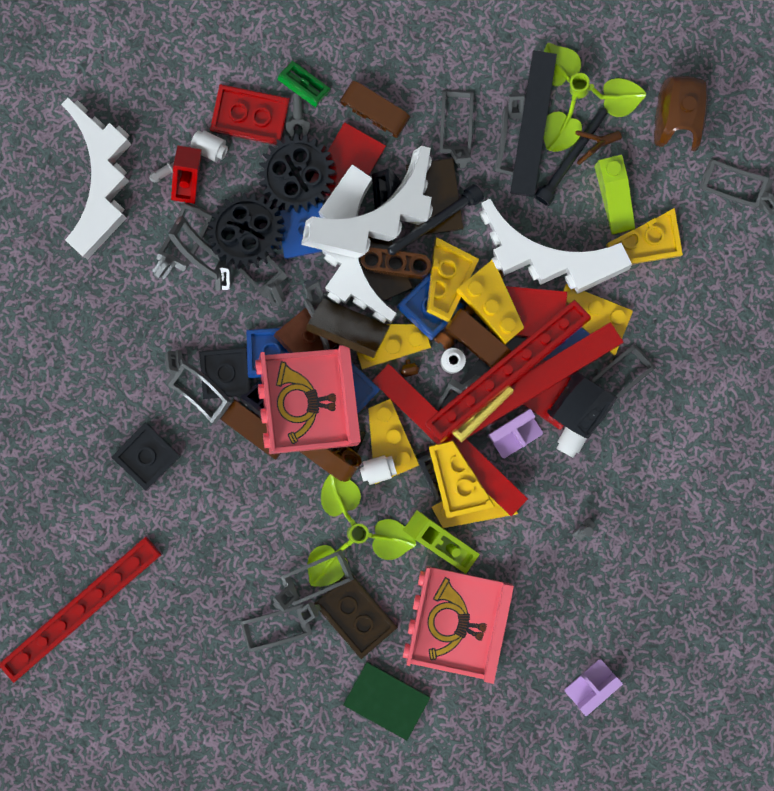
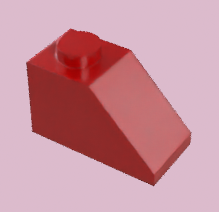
[171,145,202,204]

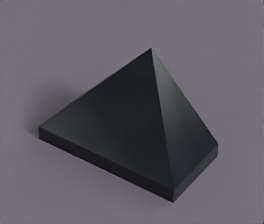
[372,169,402,210]

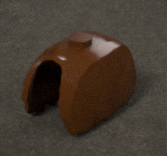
[654,75,708,151]

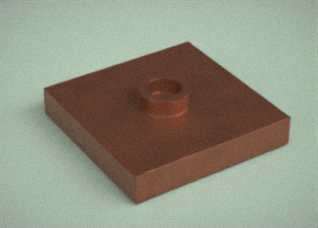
[274,308,338,353]

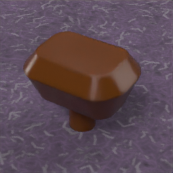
[401,359,420,377]

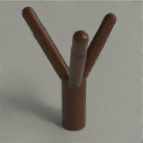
[575,130,622,165]

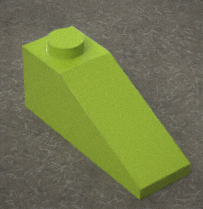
[594,155,635,235]
[403,510,480,574]

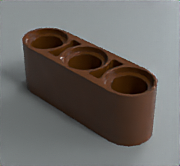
[339,80,411,138]
[361,248,431,279]
[444,309,511,368]
[220,399,281,460]
[299,447,362,482]

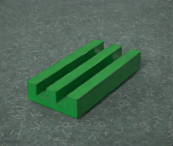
[277,61,331,108]

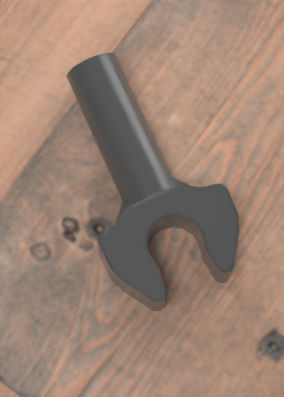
[286,93,310,138]
[571,518,596,542]

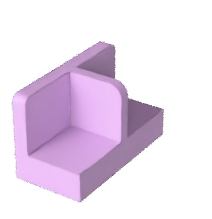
[488,409,543,458]
[565,659,623,716]

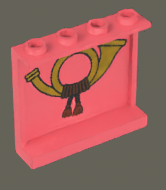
[255,345,361,454]
[403,566,514,684]

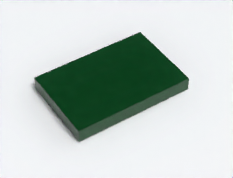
[343,661,430,741]

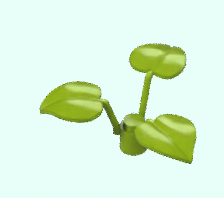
[543,43,646,152]
[307,474,416,587]

